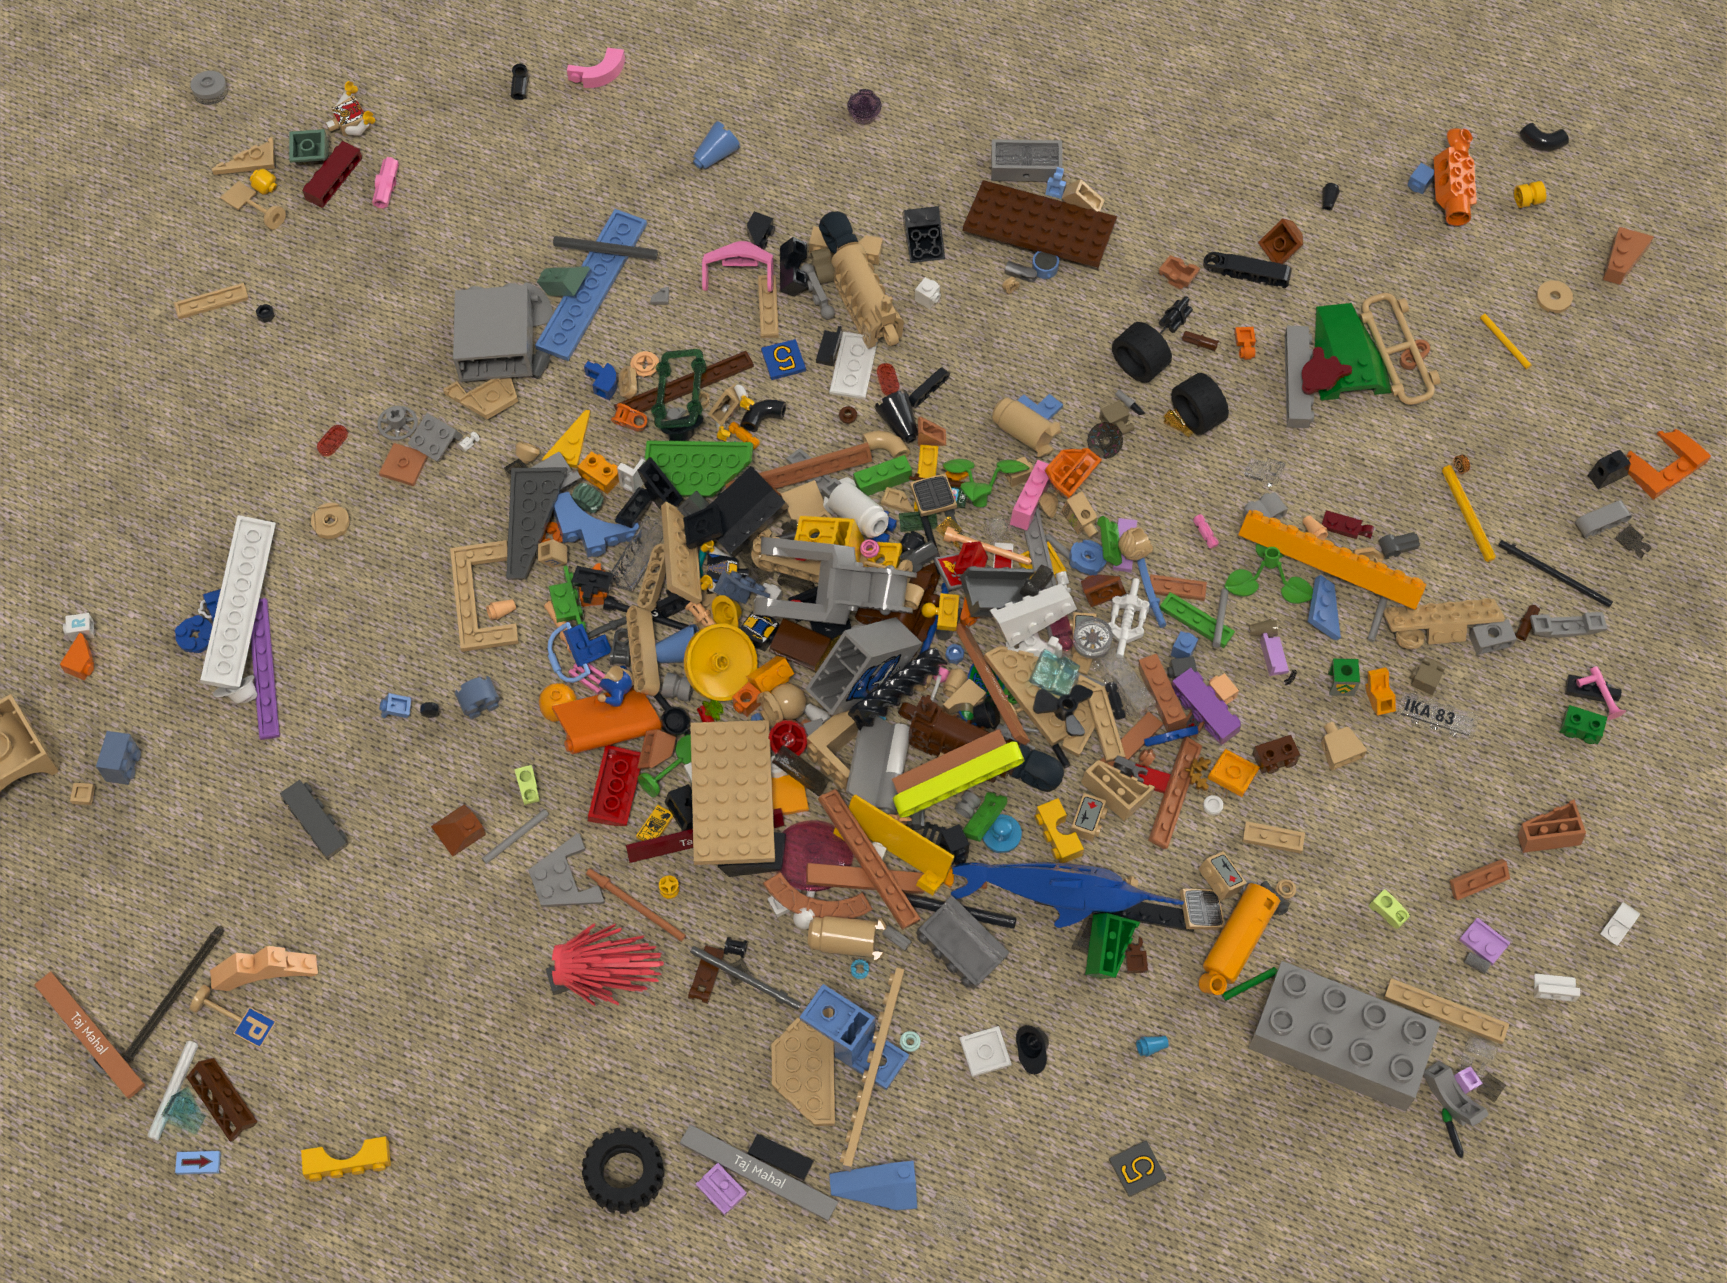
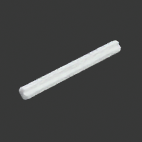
[147,1041,198,1140]

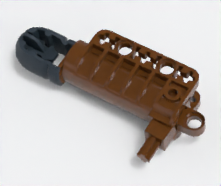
[898,695,1064,792]

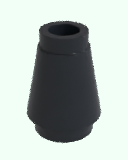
[1322,183,1340,211]

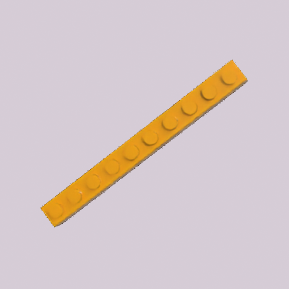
[1238,510,1426,610]

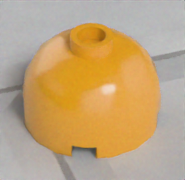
[539,683,577,722]

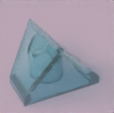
[161,1087,206,1135]

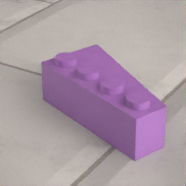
[1172,668,1241,746]

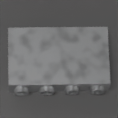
[916,895,1010,990]

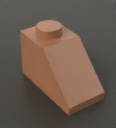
[638,729,676,769]

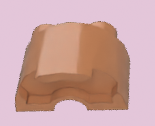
[1158,255,1200,289]

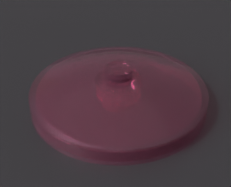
[777,820,853,891]

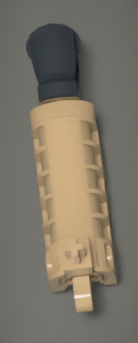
[819,211,904,349]

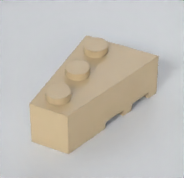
[1081,760,1155,822]

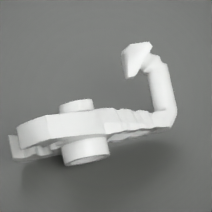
[1006,633,1062,660]

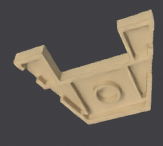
[443,378,518,419]

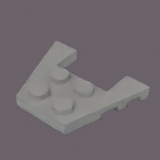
[528,833,605,907]

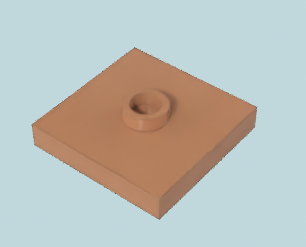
[379,443,428,486]

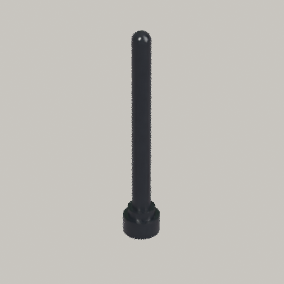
[603,595,689,630]

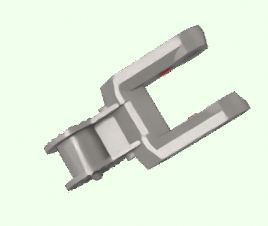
[753,537,917,625]

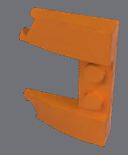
[1627,429,1711,500]

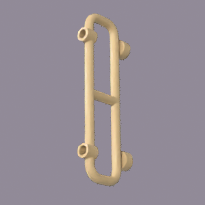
[1360,293,1441,405]

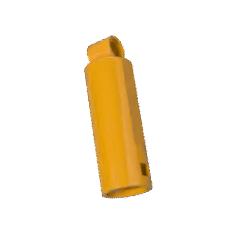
[1199,883,1281,995]

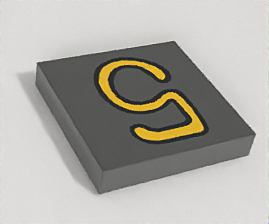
[1109,1140,1167,1197]

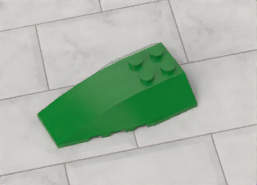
[1315,303,1392,401]

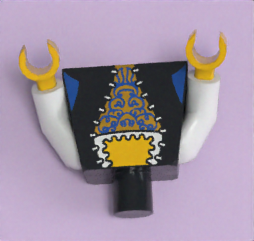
[700,540,749,595]

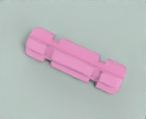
[1193,514,1219,549]

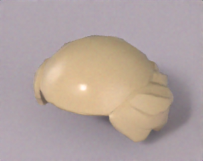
[1395,630,1425,649]

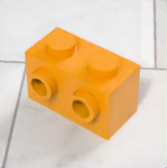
[577,451,619,494]
[746,656,794,693]

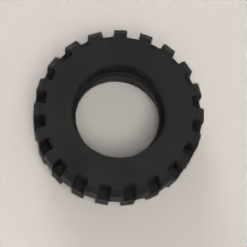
[582,1128,664,1214]

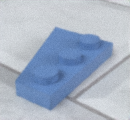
[1308,575,1341,640]

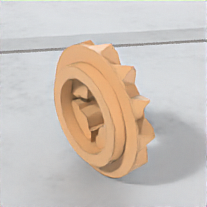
[630,351,660,378]

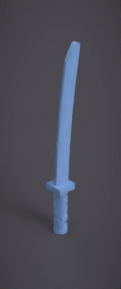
[1137,558,1167,628]

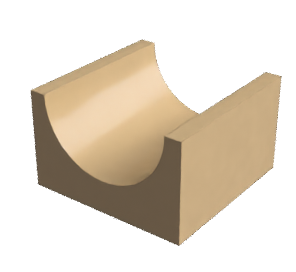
[0,694,59,792]

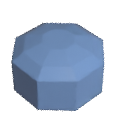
[945,644,964,664]

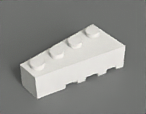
[990,583,1077,648]

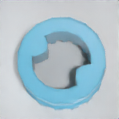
[851,959,869,979]

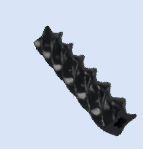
[848,647,947,731]

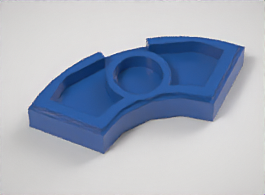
[1144,726,1199,747]

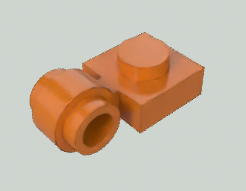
[1234,327,1256,360]

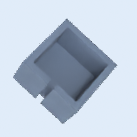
[96,731,141,785]

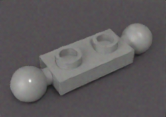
[801,263,835,319]

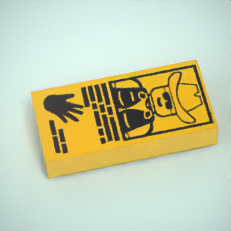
[636,805,674,841]

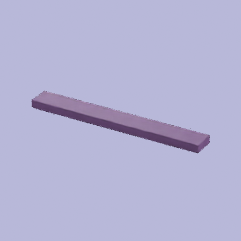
[251,598,280,740]

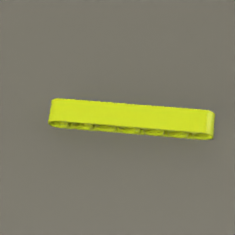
[892,742,1024,818]

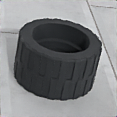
[1112,322,1172,383]
[1171,373,1229,435]

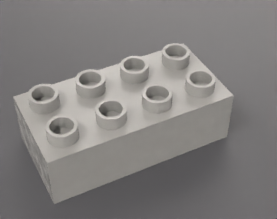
[1248,961,1440,1111]

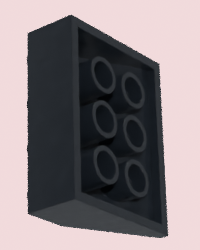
[706,466,789,557]

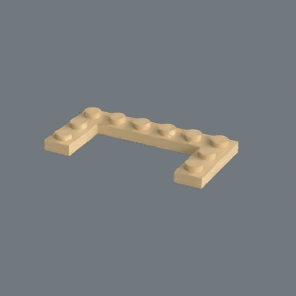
[450,540,519,652]

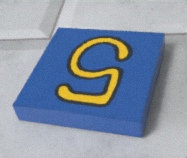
[761,339,806,380]

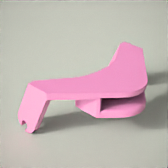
[702,241,773,292]

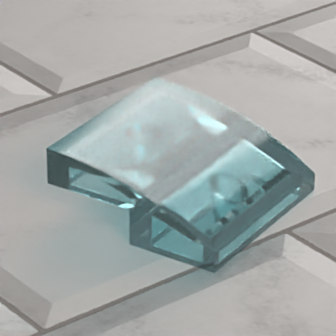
[1029,649,1080,696]

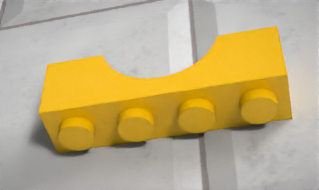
[301,1136,391,1182]

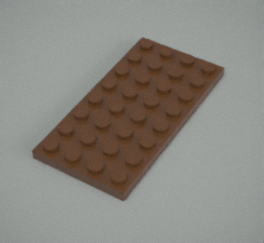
[962,180,1117,268]

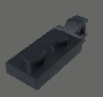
[1565,674,1622,702]

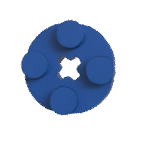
[175,615,212,653]

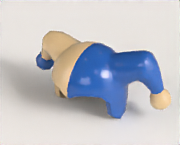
[598,665,633,707]

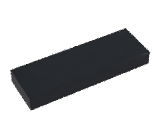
[615,487,653,528]
[748,1134,814,1181]

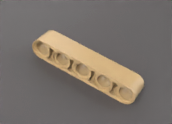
[626,605,660,696]

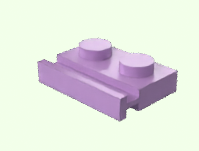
[1459,918,1510,966]
[695,1163,747,1216]

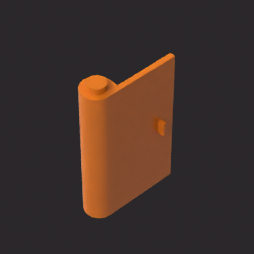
[552,686,661,755]

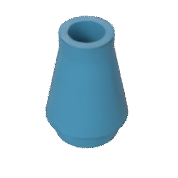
[1136,1036,1169,1057]

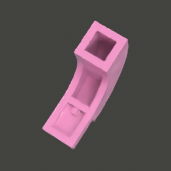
[567,48,625,88]

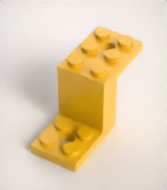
[794,516,902,568]

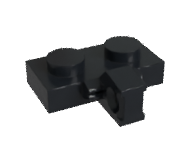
[571,566,614,604]

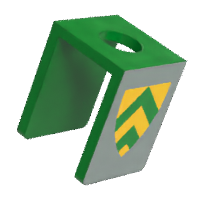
[1328,658,1360,696]

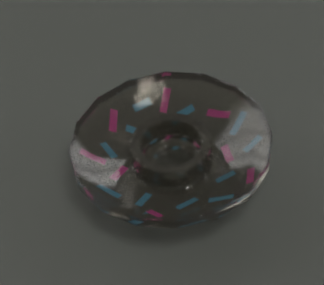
[1087,422,1123,459]

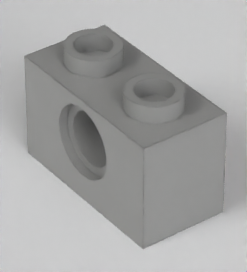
[1469,619,1517,655]

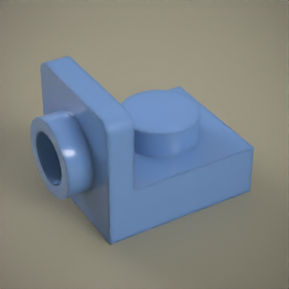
[379,693,411,718]

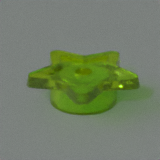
[702,700,724,721]

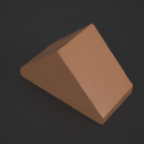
[917,416,946,446]

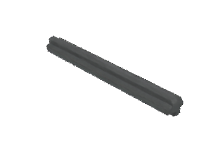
[553,236,658,260]

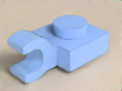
[1045,167,1066,199]

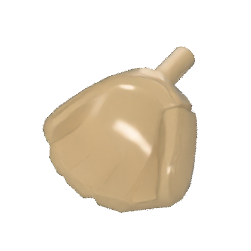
[1039,491,1059,518]

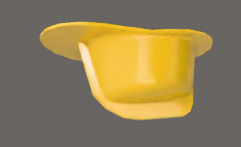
[711,595,742,628]

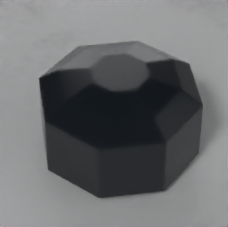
[256,304,275,323]
[420,702,440,718]

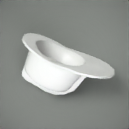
[213,675,257,704]

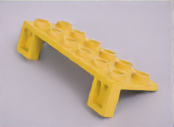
[833,795,954,896]

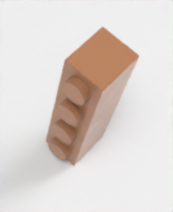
[1139,653,1187,733]

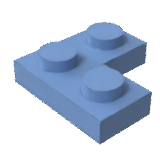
[1017,394,1063,420]

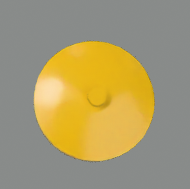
[684,623,758,701]

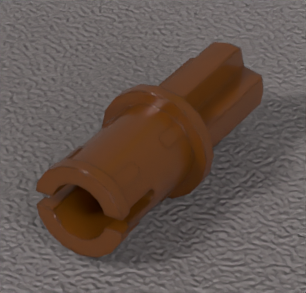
[1182,331,1219,352]
[1515,605,1540,641]

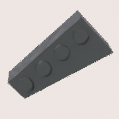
[280,779,348,860]

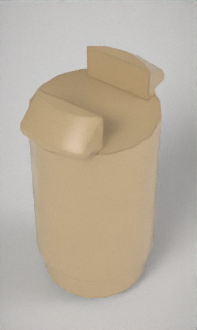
[992,397,1061,458]
[808,916,887,962]

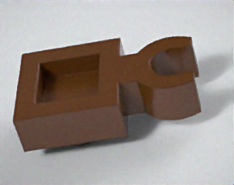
[1125,937,1148,973]

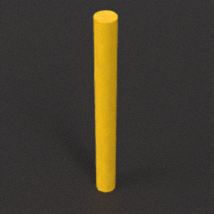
[1480,314,1532,369]

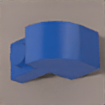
[584,361,618,401]

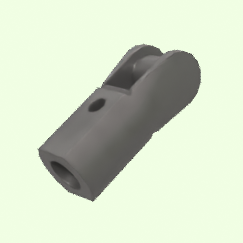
[1004,261,1037,282]

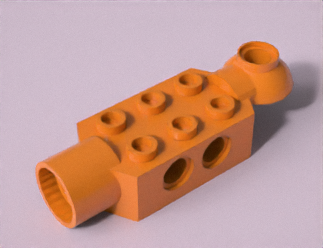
[1434,128,1477,226]

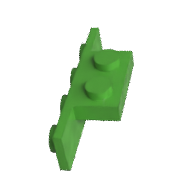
[549,566,587,632]

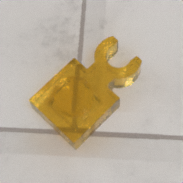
[936,516,964,550]

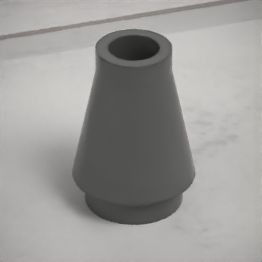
[531,351,550,379]

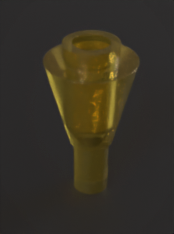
[1163,409,1194,438]

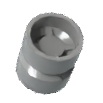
[662,672,694,702]

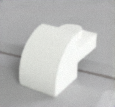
[1600,902,1640,946]

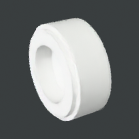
[1203,795,1223,816]

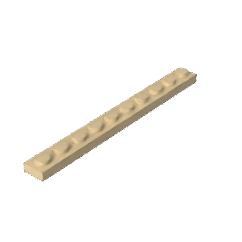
[840,967,904,1172]

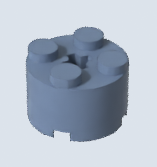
[455,676,500,719]

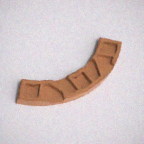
[762,872,873,919]

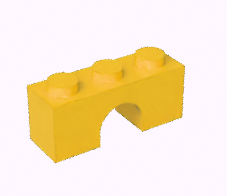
[1034,798,1084,863]

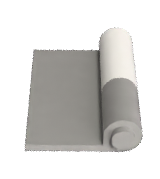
[846,716,910,815]

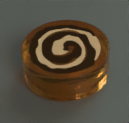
[1454,454,1470,474]

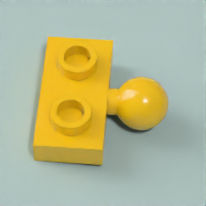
[921,593,959,631]

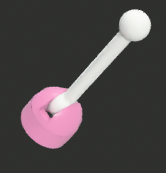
[931,667,949,701]

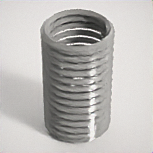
[1464,952,1491,974]

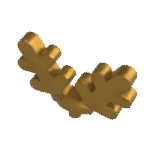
[1185,757,1211,791]

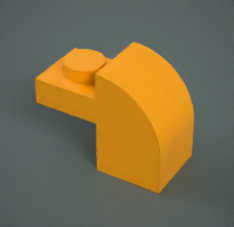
[1365,667,1396,716]

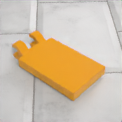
[771,773,809,815]

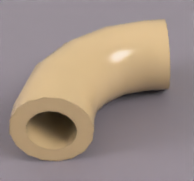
[862,430,910,459]

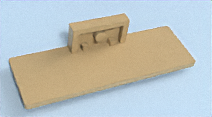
[1383,598,1505,645]

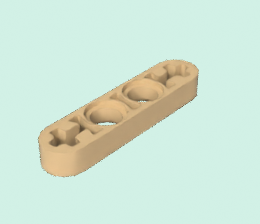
[637,544,666,612]

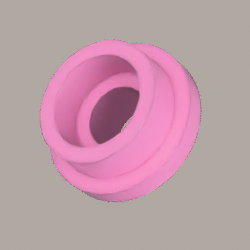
[860,539,879,558]

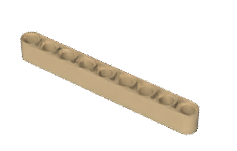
[758,554,924,610]

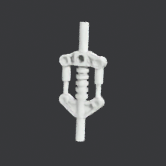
[1107,578,1149,659]

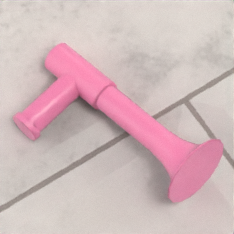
[1576,666,1626,720]

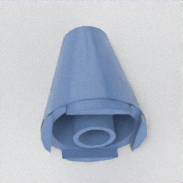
[693,121,741,169]
[655,624,699,663]

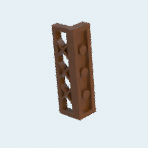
[186,1058,257,1142]

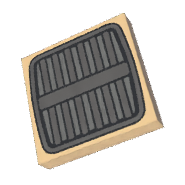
[910,473,957,517]
[1180,889,1225,930]

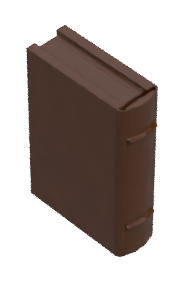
[769,618,831,672]

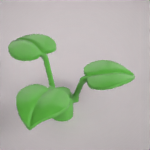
[942,459,1030,507]
[1224,543,1313,604]

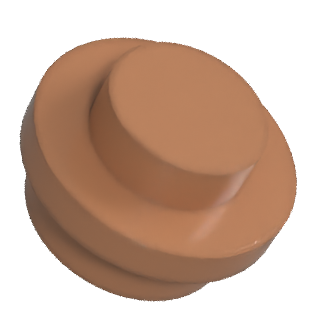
[1138,749,1156,767]

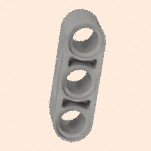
[1575,500,1632,539]

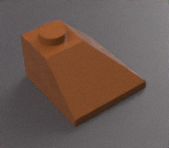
[1258,218,1303,264]
[1081,574,1127,607]
[431,805,486,857]

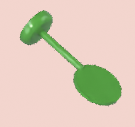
[638,735,691,798]

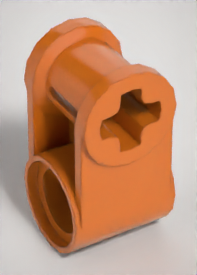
[611,403,647,432]

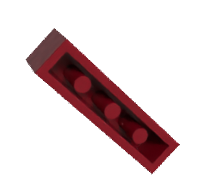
[302,141,362,208]

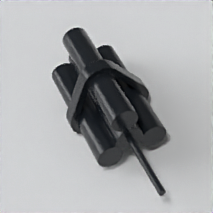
[1159,296,1193,334]

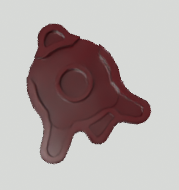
[1302,347,1352,395]

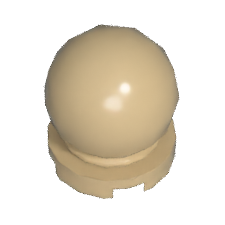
[757,683,807,727]

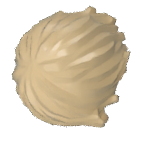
[1118,527,1153,561]

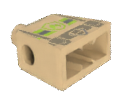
[1061,491,1099,539]

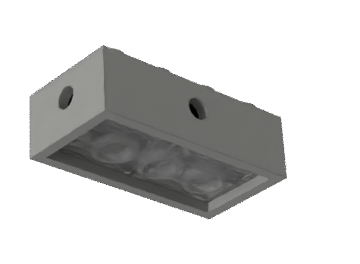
[991,139,1062,181]

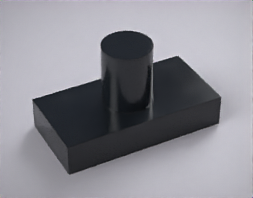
[656,590,691,618]

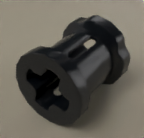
[724,937,748,958]

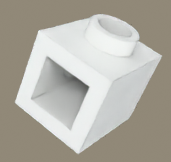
[915,277,941,309]

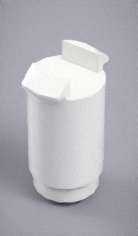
[823,477,889,538]

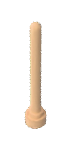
[943,526,1032,565]

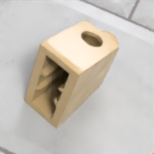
[1321,722,1367,771]

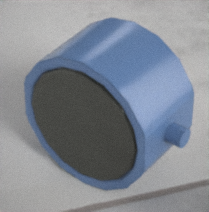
[1032,251,1059,279]

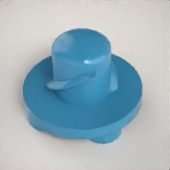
[982,814,1022,853]

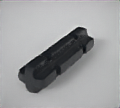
[1105,682,1126,720]

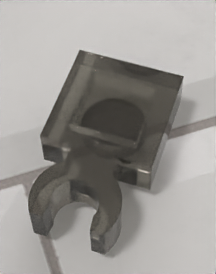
[1616,525,1651,558]

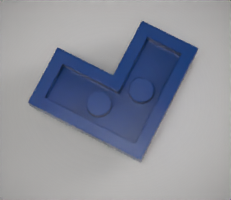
[563,624,611,667]

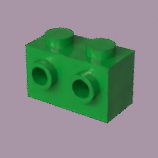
[1560,705,1608,744]

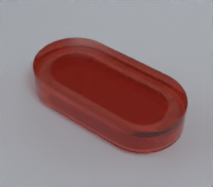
[877,363,899,396]
[317,425,348,456]

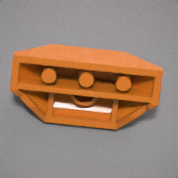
[1045,448,1102,499]

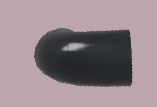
[1520,123,1569,151]
[740,399,786,432]

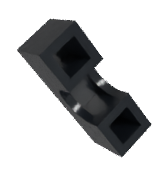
[780,237,807,297]

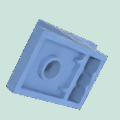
[800,984,909,1091]

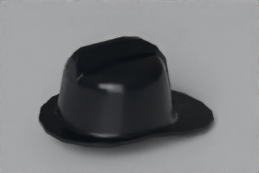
[660,414,704,441]
[971,696,1000,729]
[1016,1025,1049,1075]

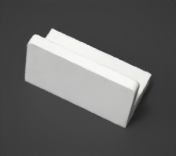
[617,459,645,493]
[1534,974,1580,1002]

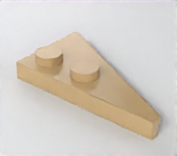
[212,137,275,175]

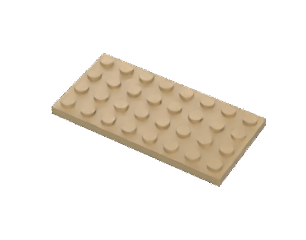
[691,720,775,865]

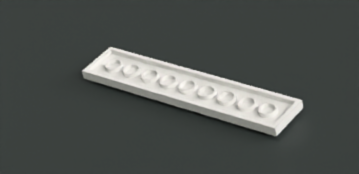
[200,515,276,690]

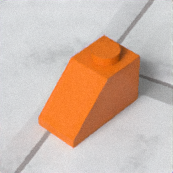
[60,633,94,680]

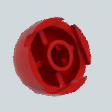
[768,719,808,759]

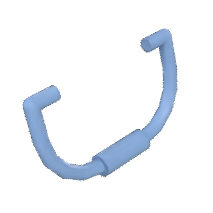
[547,622,591,683]

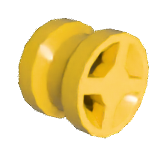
[659,875,679,899]

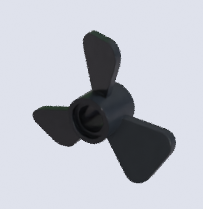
[1033,685,1093,736]

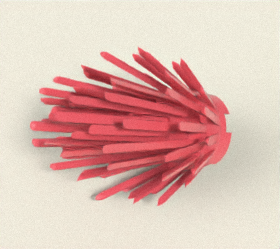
[552,923,664,1006]

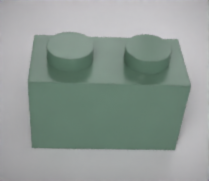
[289,129,329,163]
[537,266,590,296]

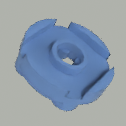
[1069,540,1107,576]

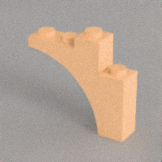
[210,946,318,991]

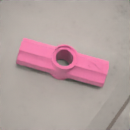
[372,157,399,209]

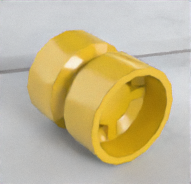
[1514,181,1547,208]

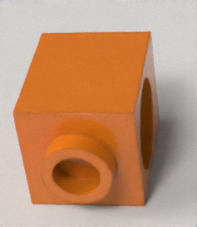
[732,682,761,717]

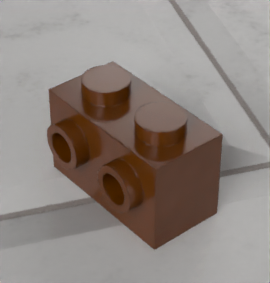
[1252,735,1300,774]

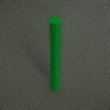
[1221,967,1277,1001]

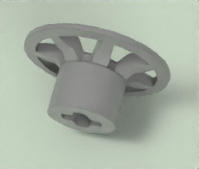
[377,406,418,440]

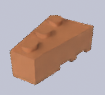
[1603,227,1654,285]
[1518,799,1586,853]

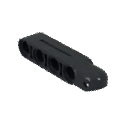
[1203,252,1292,288]

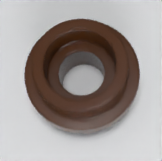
[839,406,857,424]

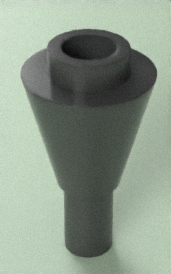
[1261,881,1290,916]

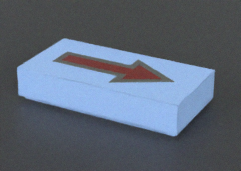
[175,1151,221,1175]

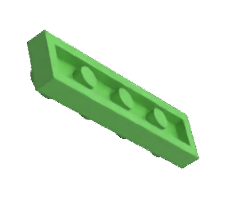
[1160,592,1235,648]

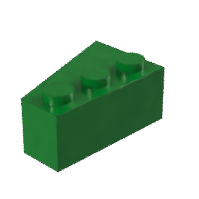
[1085,913,1140,979]

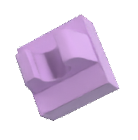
[1454,1066,1483,1094]

